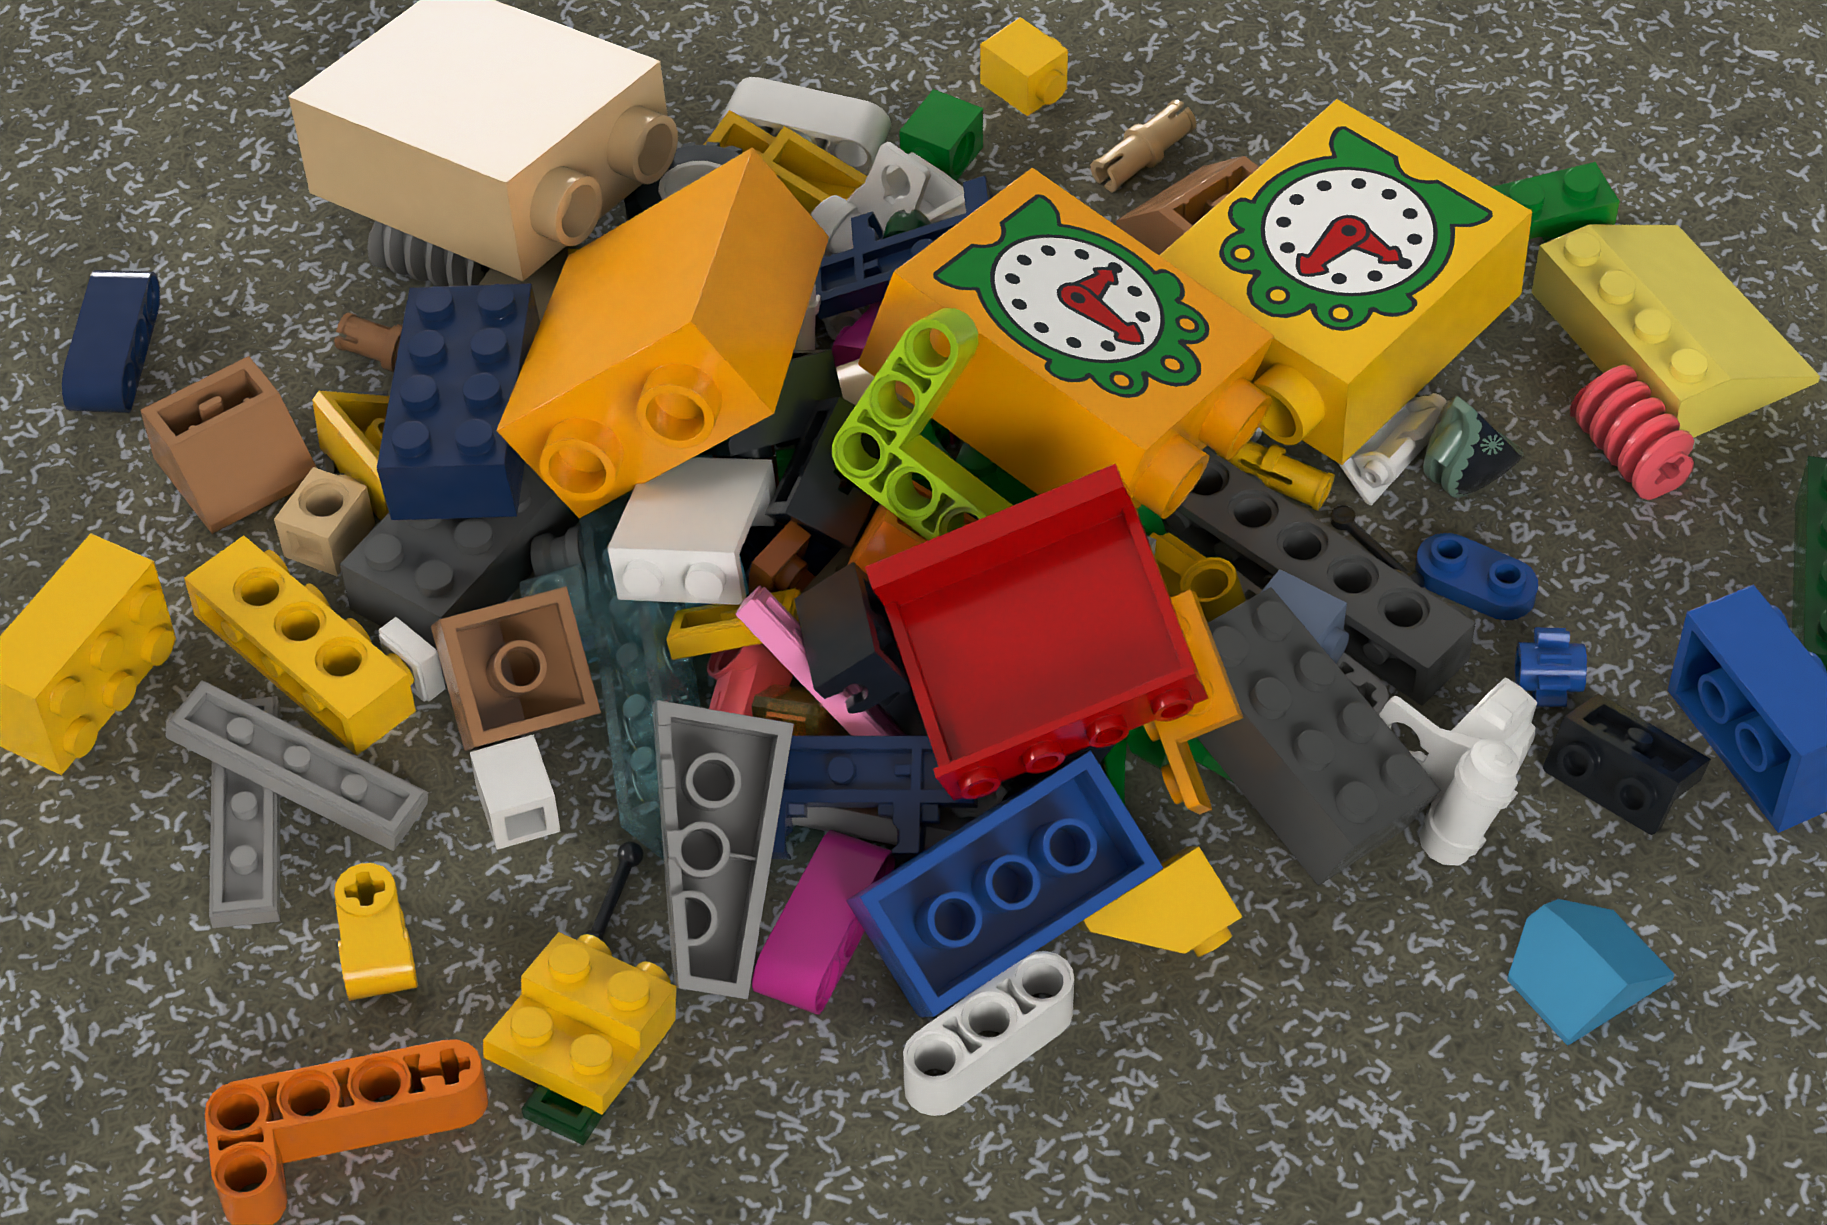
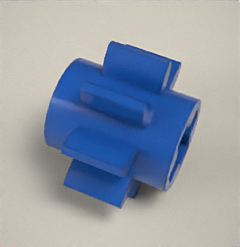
[1515,627,1587,707]

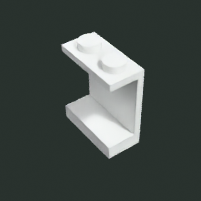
[608,457,777,605]

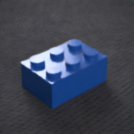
[1667,584,1827,833]

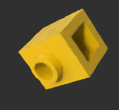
[980,17,1068,116]

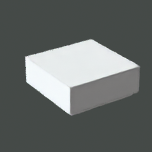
[379,617,446,702]

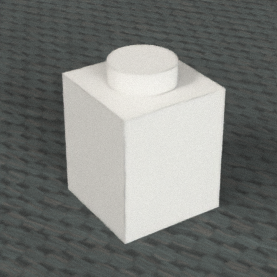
[470,734,561,850]

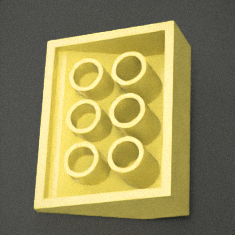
[1531,224,1820,438]

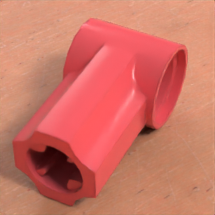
[707,643,793,719]

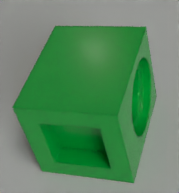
[899,89,983,181]

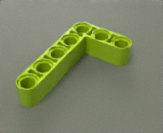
[832,308,1013,540]

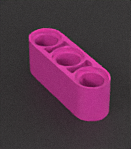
[752,830,896,1014]

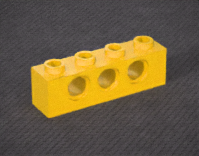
[184,535,416,756]

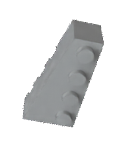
[652,700,794,999]

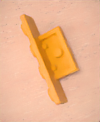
[1143,589,1244,815]

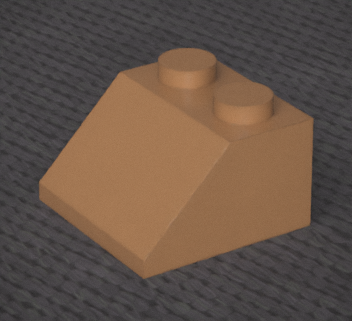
[431,586,601,751]

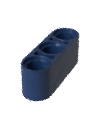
[62,270,160,413]

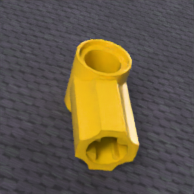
[1149,532,1247,623]

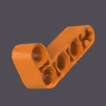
[205,1039,489,1225]

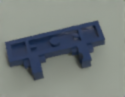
[815,176,994,320]
[771,736,978,860]

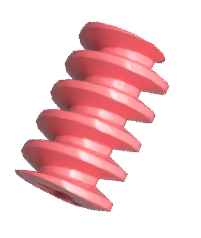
[1570,365,1694,500]

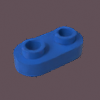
[1415,533,1538,620]

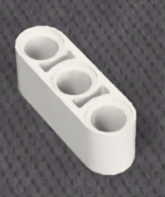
[718,77,891,175]
[903,951,1074,1116]

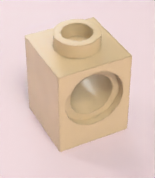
[274,467,375,576]

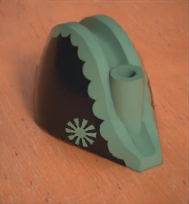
[1423,396,1524,498]

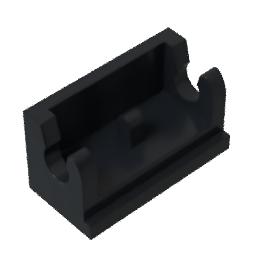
[794,561,912,714]

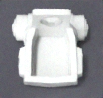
[811,142,966,256]
[1379,677,1537,866]

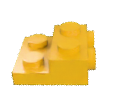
[483,932,676,1115]

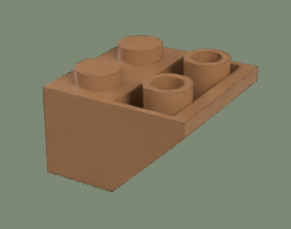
[1116,156,1259,255]
[140,356,317,534]

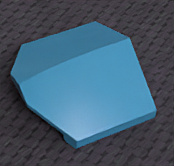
[1507,899,1675,1046]

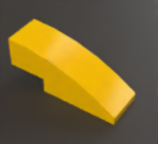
[704,110,867,215]

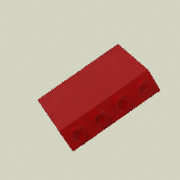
[865,464,1209,801]

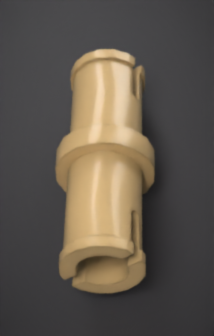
[1090,100,1197,193]

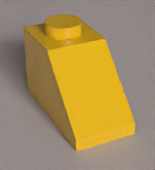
[1077,846,1242,957]

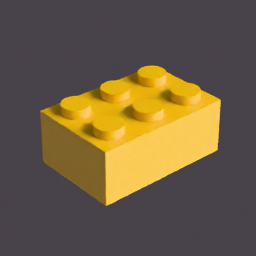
[0,533,176,775]

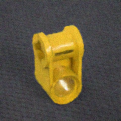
[334,863,418,1001]

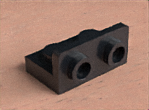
[1543,693,1711,835]

